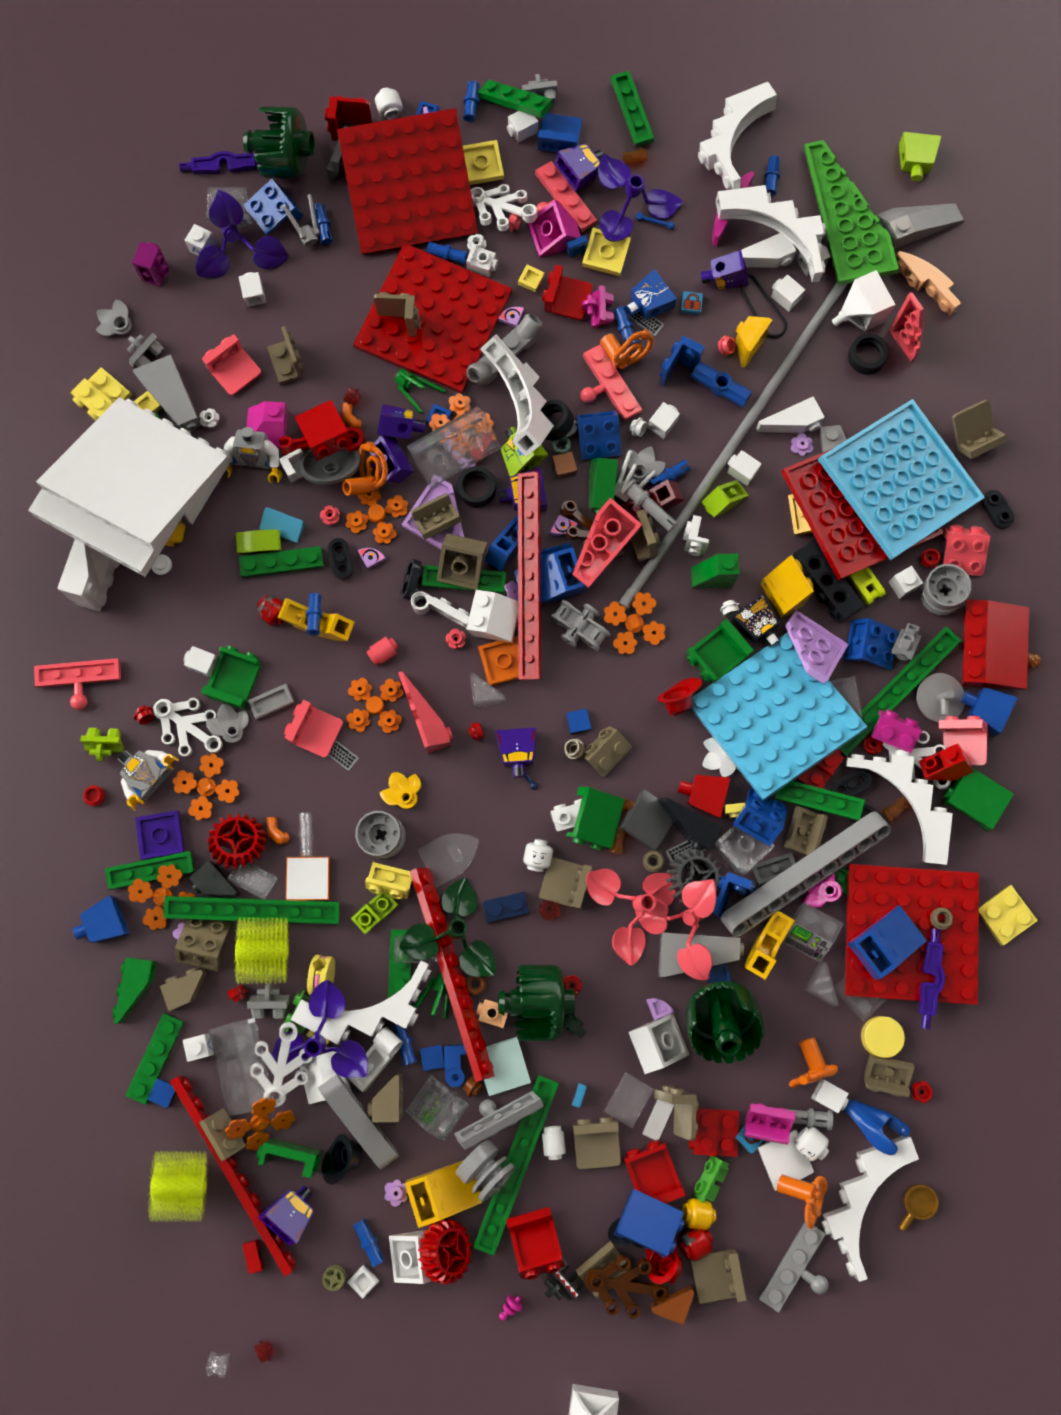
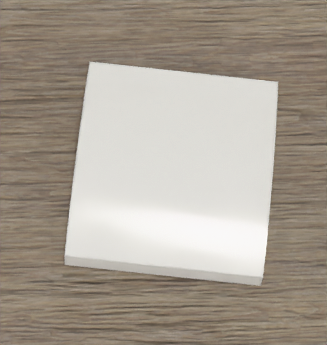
[757,1129,814,1191]

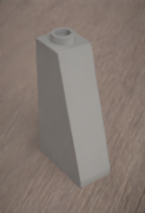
[133,354,201,432]
[658,933,744,977]

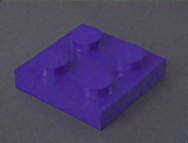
[135,810,185,860]

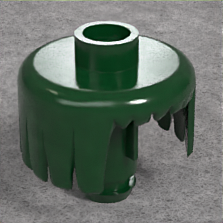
[243,106,315,179]
[498,965,575,1041]
[685,981,765,1064]

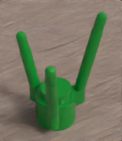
[394,368,446,414]
[414,972,450,1019]

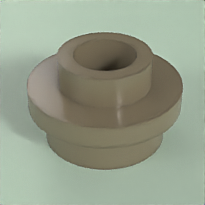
[564,739,585,760]
[642,851,664,872]
[930,908,953,930]

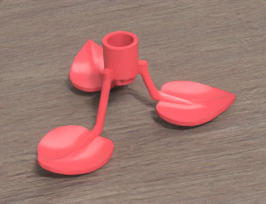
[586,869,675,965]
[635,879,716,981]

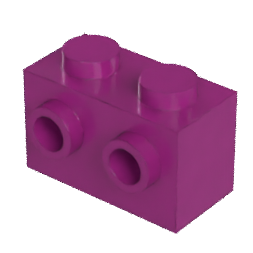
[132,241,169,287]

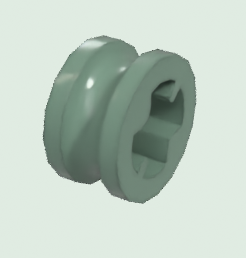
[552,436,571,455]

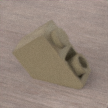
[160,967,207,1011]

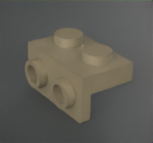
[410,493,462,540]
[631,509,660,561]
[582,726,632,777]
[784,807,828,856]
[863,1054,914,1097]
[199,1108,246,1161]
[575,1241,631,1299]

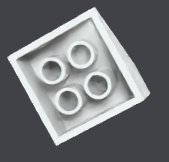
[57,539,120,612]

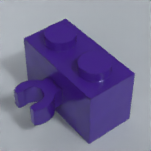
[370,435,414,483]

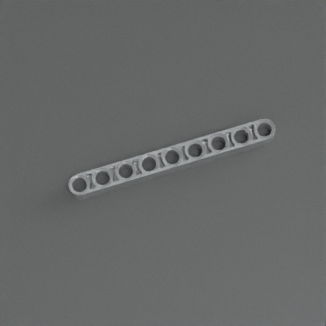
[721,812,891,937]

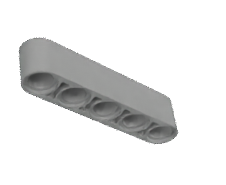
[318,1074,399,1170]

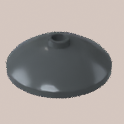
[299,448,361,485]

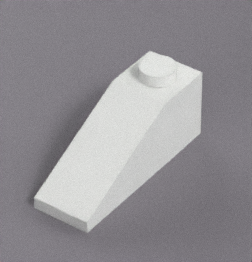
[741,233,796,268]
[756,396,825,433]

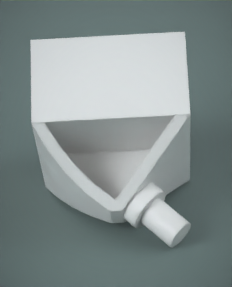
[832,270,895,332]
[568,1384,619,1415]

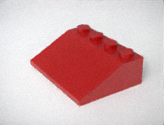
[961,600,1029,690]

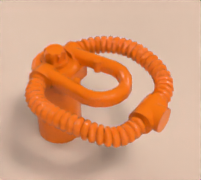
[600,329,654,369]
[342,442,388,496]
[789,1037,838,1088]
[777,1174,827,1229]

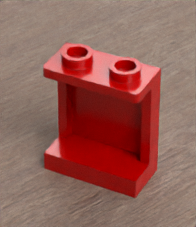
[294,400,353,461]
[623,1139,686,1204]
[506,1207,565,1280]

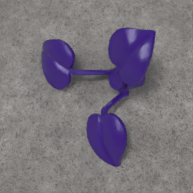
[598,153,683,242]
[195,190,288,278]
[271,980,368,1078]

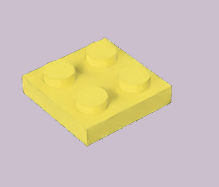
[463,140,504,185]
[582,228,631,276]
[979,885,1038,946]

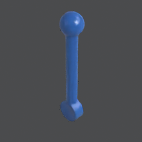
[635,212,675,230]

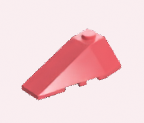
[889,292,925,362]
[572,498,642,588]
[398,671,453,754]

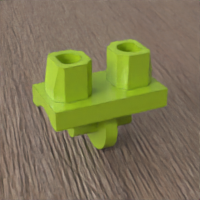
[80,728,124,762]

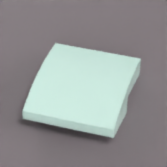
[484,1037,531,1096]

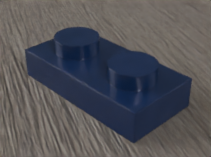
[483,892,529,923]

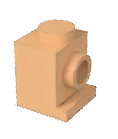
[476,999,508,1028]

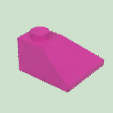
[528,200,581,257]
[246,401,289,450]

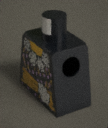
[730,594,780,647]

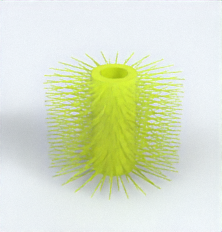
[234,917,289,984]
[148,1151,208,1222]

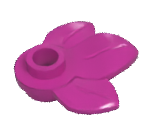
[804,873,842,908]

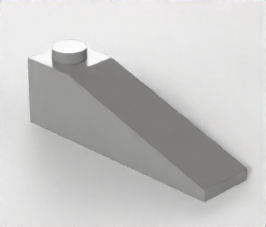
[877,203,964,249]

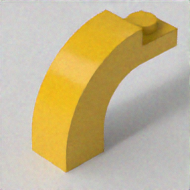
[278,598,355,641]
[745,911,795,980]

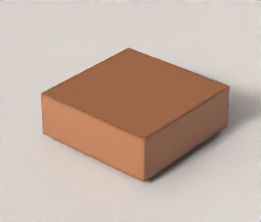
[552,452,577,477]

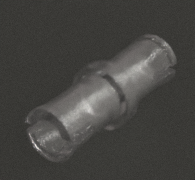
[297,813,315,857]

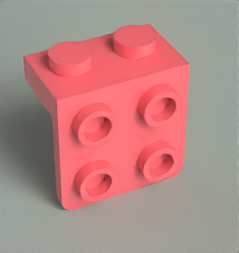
[202,334,261,396]
[942,525,991,576]
[284,700,343,758]
[939,716,988,766]

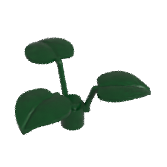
[399,878,496,977]

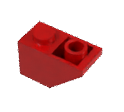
[919,743,974,781]

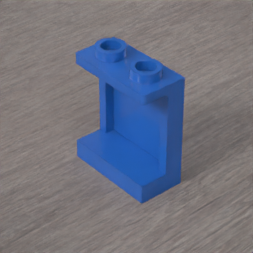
[614,1189,685,1258]

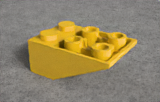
[760,555,814,619]
[405,1160,483,1228]

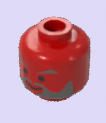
[256,595,285,626]
[679,1229,714,1262]

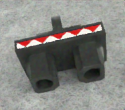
[544,1258,584,1301]

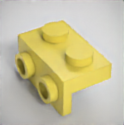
[365,862,413,899]

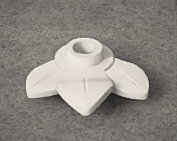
[702,738,736,777]

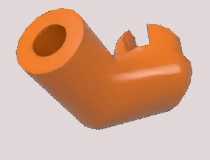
[342,403,362,429]
[266,817,290,845]

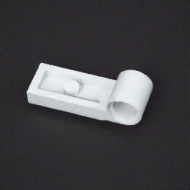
[411,592,469,628]
[348,1027,403,1092]

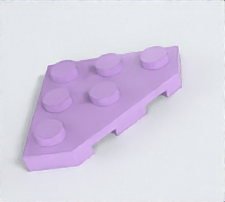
[401,475,464,550]
[785,610,848,684]

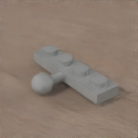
[454,1091,544,1150]
[759,1221,829,1313]

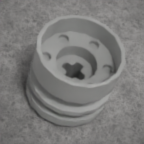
[920,564,971,616]
[355,811,406,859]
[455,1139,516,1202]

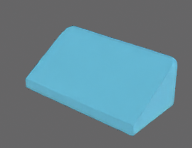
[259,507,305,544]

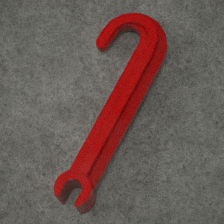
[279,427,365,457]

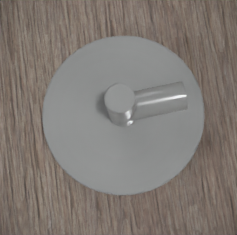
[916,673,965,723]

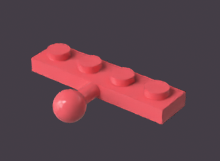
[535,161,597,233]
[580,344,642,422]
[34,658,121,710]

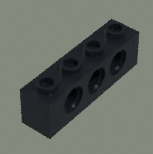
[793,539,864,624]

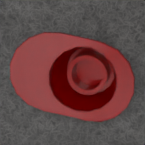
[657,678,702,717]
[646,1238,683,1284]

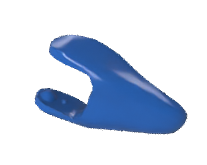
[844,1099,911,1155]

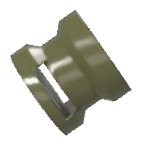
[322,1264,347,1291]

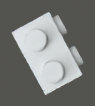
[683,515,709,556]
[550,799,582,831]

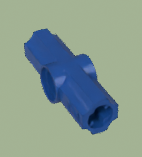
[691,361,752,408]

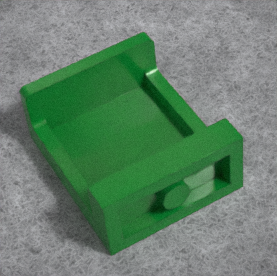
[686,618,754,684]
[201,645,262,710]
[943,768,1014,832]
[566,786,625,851]
[256,1138,323,1178]

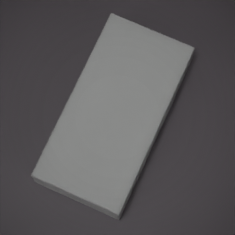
[248,684,295,720]

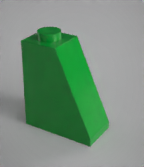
[589,458,618,513]
[691,554,740,589]

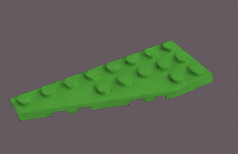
[804,140,899,285]

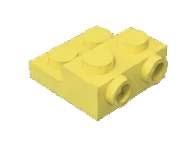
[70,367,132,421]

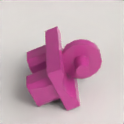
[582,285,614,328]

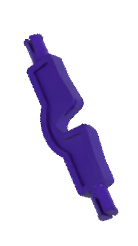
[179,151,263,174]
[918,929,945,1030]

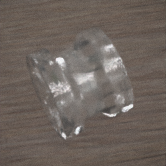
[206,1351,230,1379]

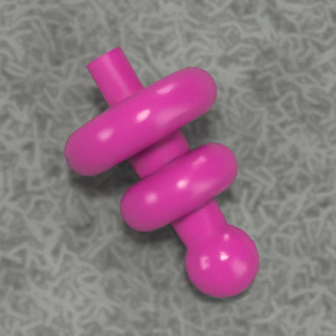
[499,1295,523,1321]

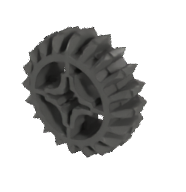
[666,849,724,904]

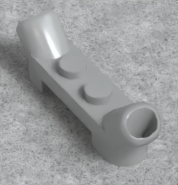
[466,313,543,386]

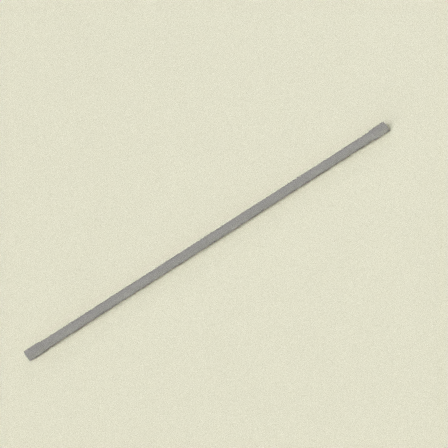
[618,283,847,611]

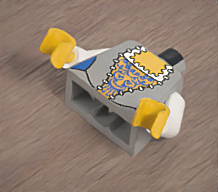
[224,427,283,483]
[118,750,179,811]

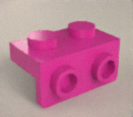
[871,709,922,753]
[745,1103,795,1145]

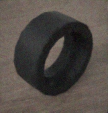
[848,333,889,375]
[540,400,574,441]
[457,466,496,508]

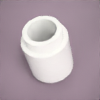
[542,1126,566,1160]

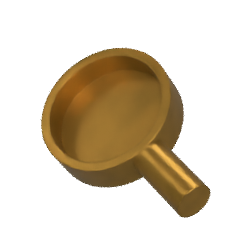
[898,1184,939,1232]

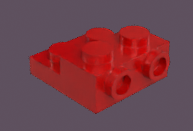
[796,749,844,789]
[688,1107,739,1157]

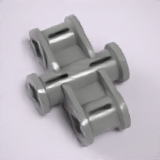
[550,600,611,651]

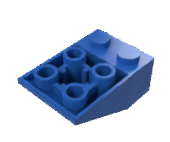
[514,547,586,605]
[847,905,927,980]

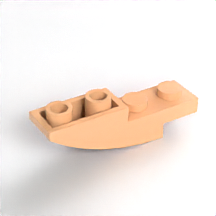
[896,251,961,316]

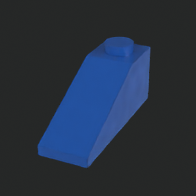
[485,514,518,572]

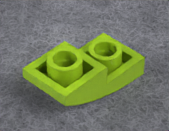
[236,529,281,554]
[351,892,400,934]

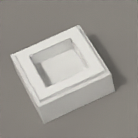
[347,1264,379,1299]

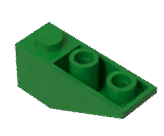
[112,957,157,1024]

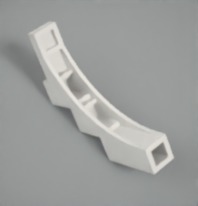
[698,82,777,190]
[716,185,826,282]
[480,334,554,457]
[845,751,953,865]
[291,961,431,1045]
[821,1136,919,1282]

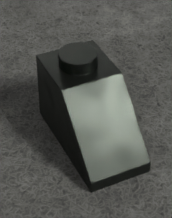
[189,861,241,897]

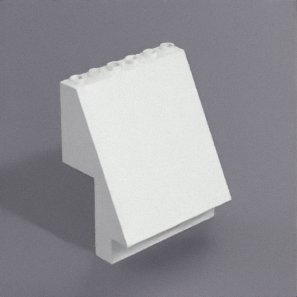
[28,397,230,577]

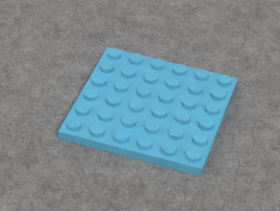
[818,399,985,560]
[691,632,867,801]

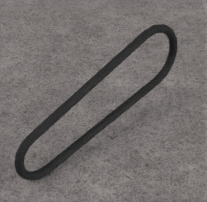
[739,274,787,338]

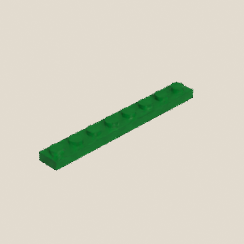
[839,626,962,757]
[163,896,340,924]
[473,1075,559,1256]

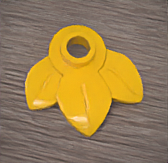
[380,772,421,809]

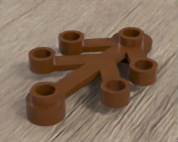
[560,500,627,558]
[584,1255,668,1319]

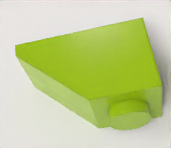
[702,480,749,518]

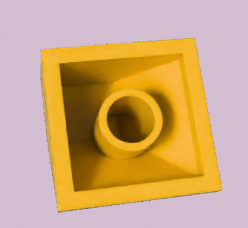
[735,316,772,368]

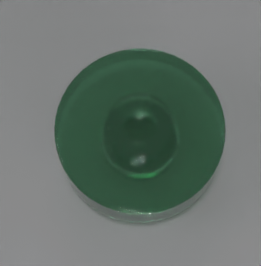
[564,1015,587,1039]

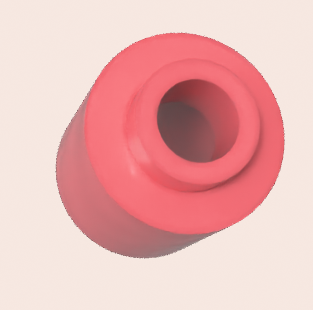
[366,636,399,666]

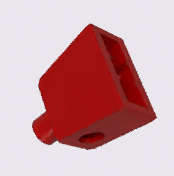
[678,775,731,818]

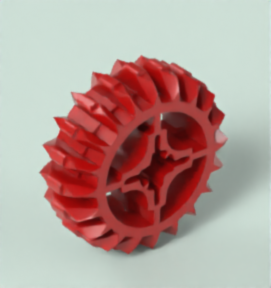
[207,812,266,870]
[418,1219,473,1285]

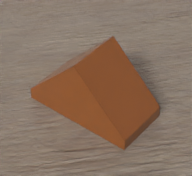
[650,1285,694,1325]

